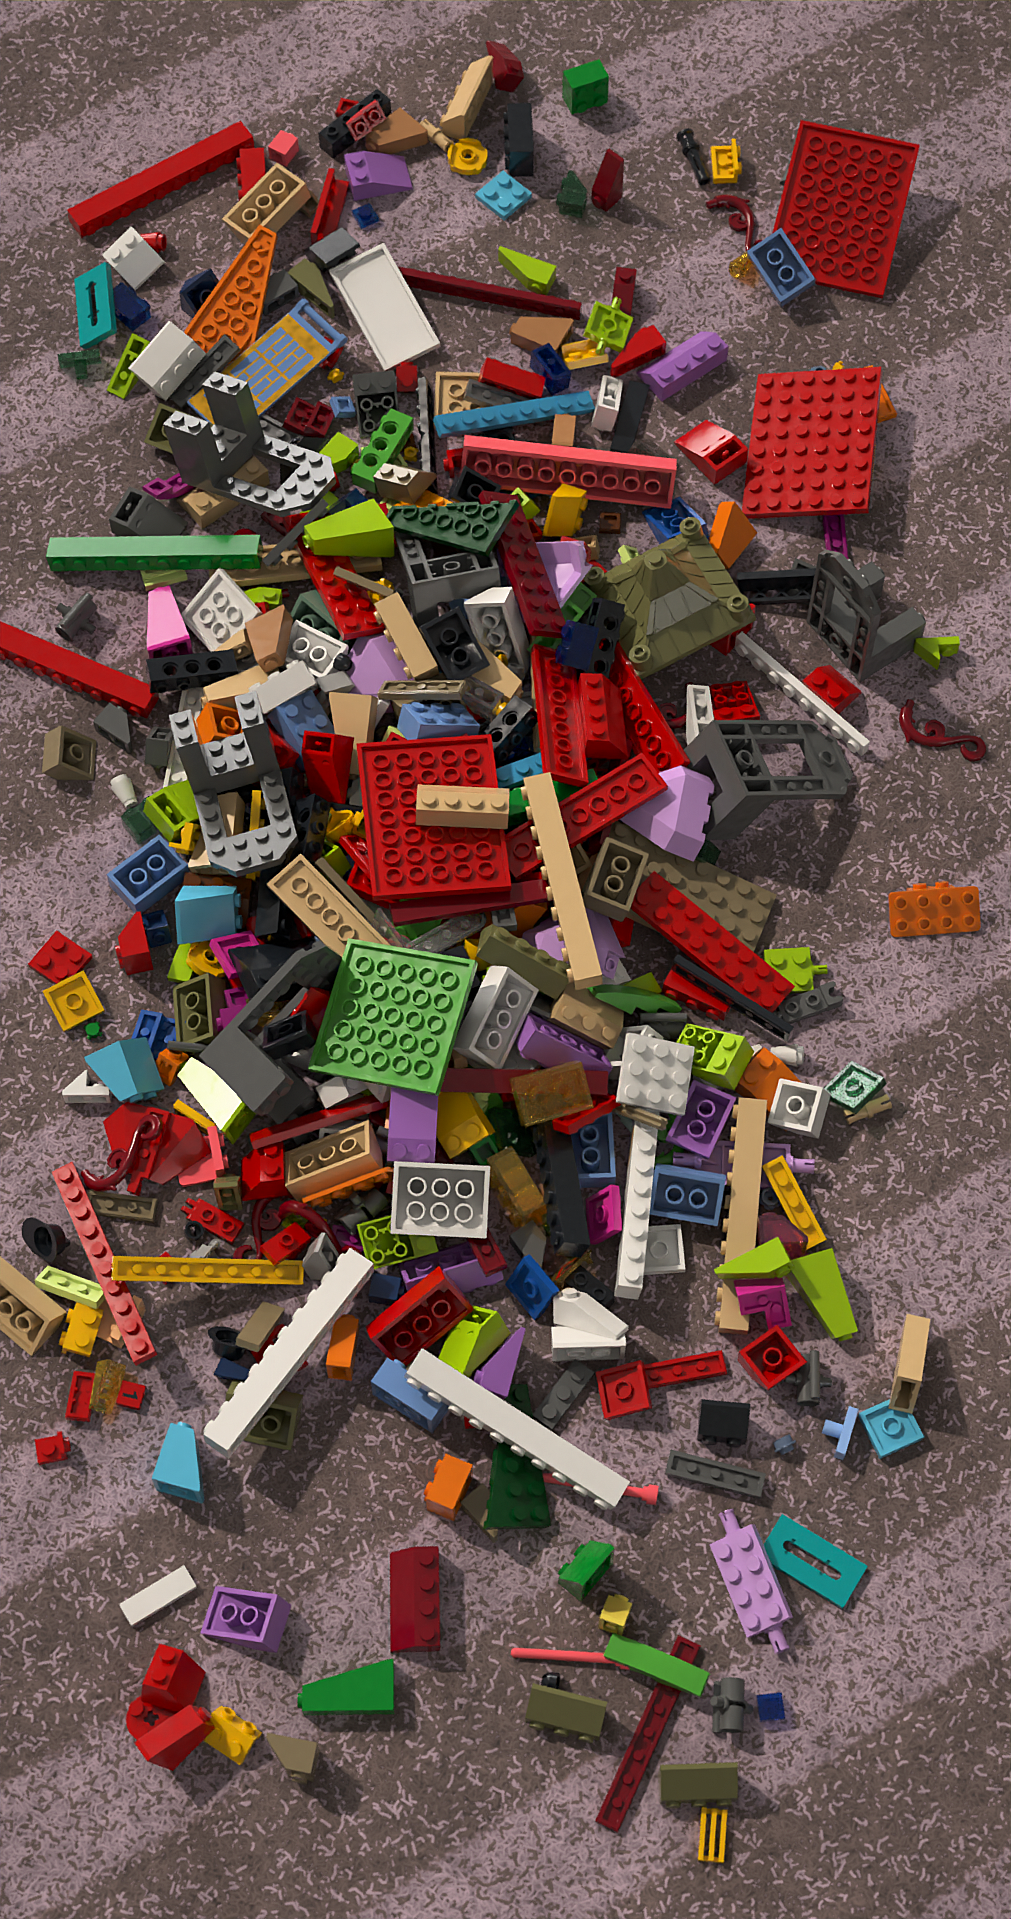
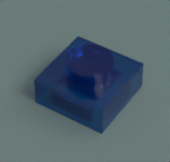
[352,203,379,229]
[756,1692,785,1722]

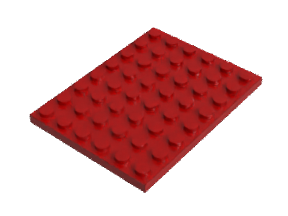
[772,120,920,299]
[742,367,883,519]
[356,734,511,901]

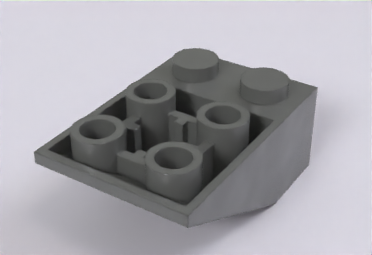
[352,370,399,438]
[109,486,188,537]

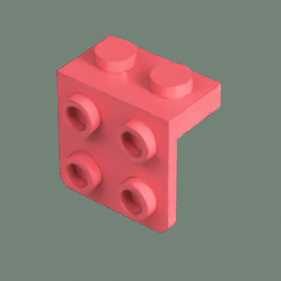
[178,1126,229,1187]

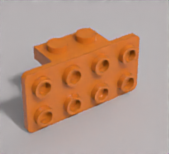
[888,881,981,937]
[302,1167,394,1208]

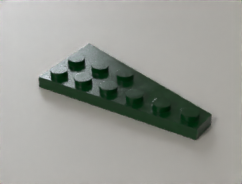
[386,500,519,557]
[483,1384,551,1530]

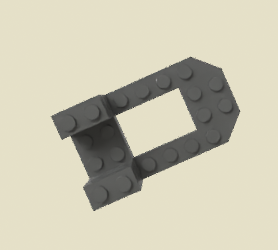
[163,372,337,517]
[394,531,501,630]
[806,549,926,683]
[169,691,299,877]
[684,720,853,840]
[199,940,342,1124]

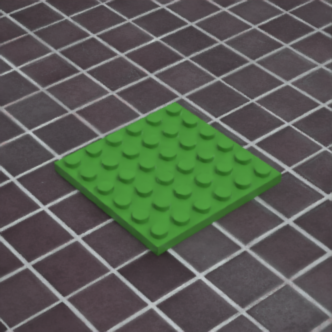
[308,938,478,1096]

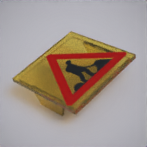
[550,1249,594,1291]

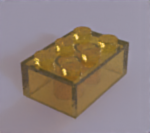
[509,1060,594,1127]
[487,1146,547,1229]

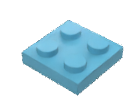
[475,171,532,220]
[858,1399,924,1459]

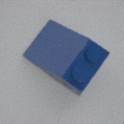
[642,497,709,544]

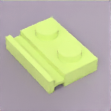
[140,570,188,591]

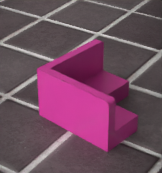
[733,1277,792,1331]

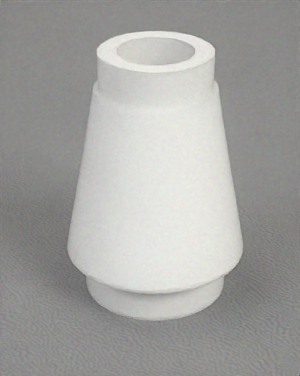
[110,774,138,809]
[770,1044,804,1067]

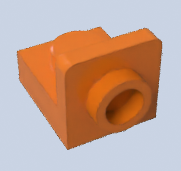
[156,1048,189,1086]

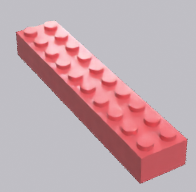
[461,435,676,509]

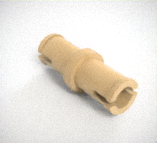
[420,119,454,152]
[843,1094,892,1124]

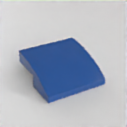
[131,1009,186,1061]

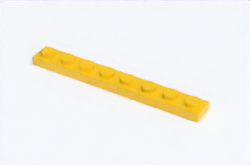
[111,1256,304,1285]

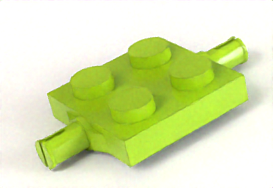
[583,297,633,355]
[763,947,828,994]

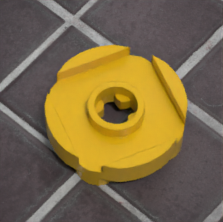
[447,138,488,175]
[186,940,226,978]

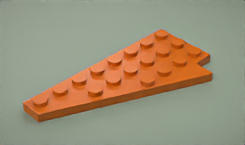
[184,224,278,369]

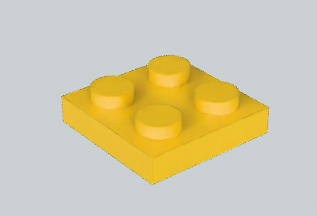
[42,970,105,1032]

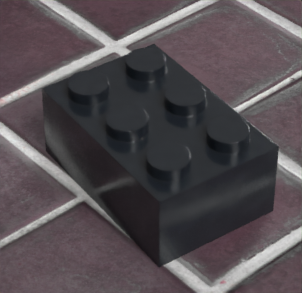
[503,103,534,177]

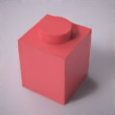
[268,130,299,167]

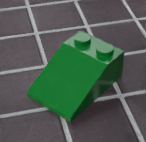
[558,1540,615,1602]

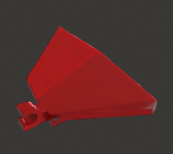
[103,1102,211,1196]

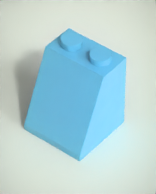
[175,886,242,944]
[84,1037,165,1103]
[151,1422,204,1504]

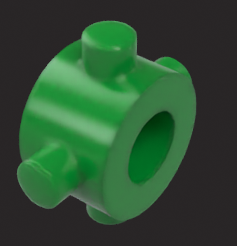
[83,1021,103,1040]

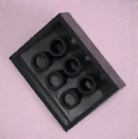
[228,938,338,1002]

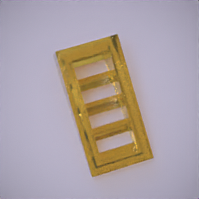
[89,1359,126,1414]

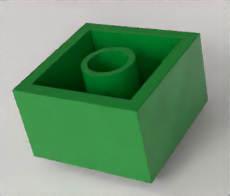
[562,59,609,114]

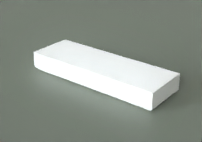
[119,1565,197,1627]

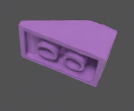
[344,151,413,201]
[666,1080,736,1159]
[387,1087,438,1163]
[469,1327,526,1400]
[200,1586,292,1653]

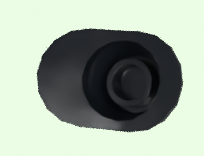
[22,1217,71,1262]
[208,1326,246,1361]

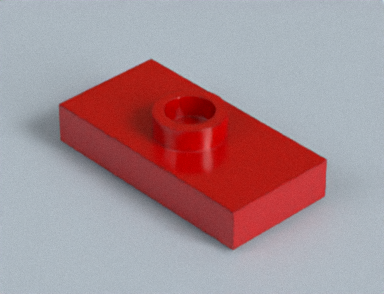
[260,1221,311,1266]
[65,1371,98,1422]

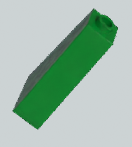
[297,1659,394,1715]

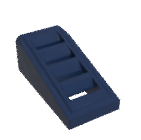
[214,1358,250,1382]

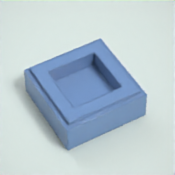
[329,397,356,418]

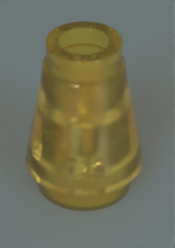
[728,251,752,279]

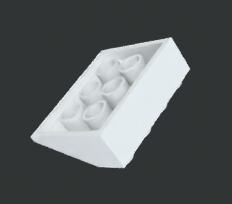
[390,1161,490,1238]

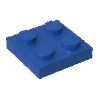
[505,1254,559,1320]

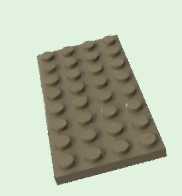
[581,820,777,952]

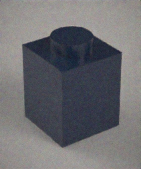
[368,1273,405,1306]

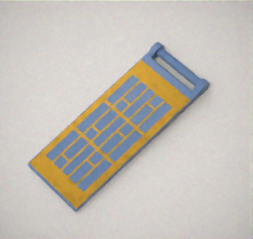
[187,298,348,424]

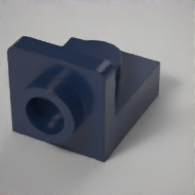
[142,909,172,948]

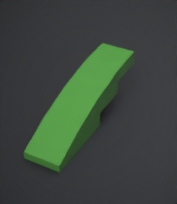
[527,582,597,653]
[587,984,682,1014]
[603,1633,710,1698]

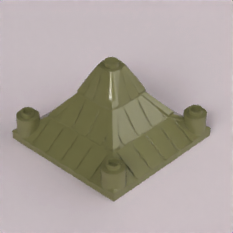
[583,517,756,680]

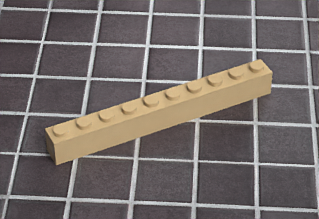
[520,772,603,990]
[714,1097,767,1335]

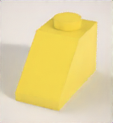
[598,1594,632,1636]

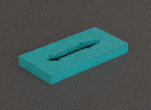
[74,262,117,349]
[764,1514,868,1609]

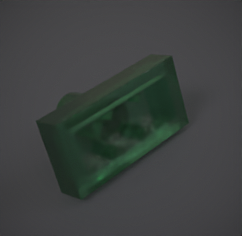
[58,349,102,380]

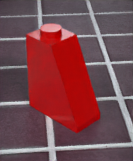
[134,1705,216,1771]

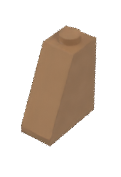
[365,108,428,154]
[509,316,574,362]
[552,414,576,447]
[245,604,293,673]

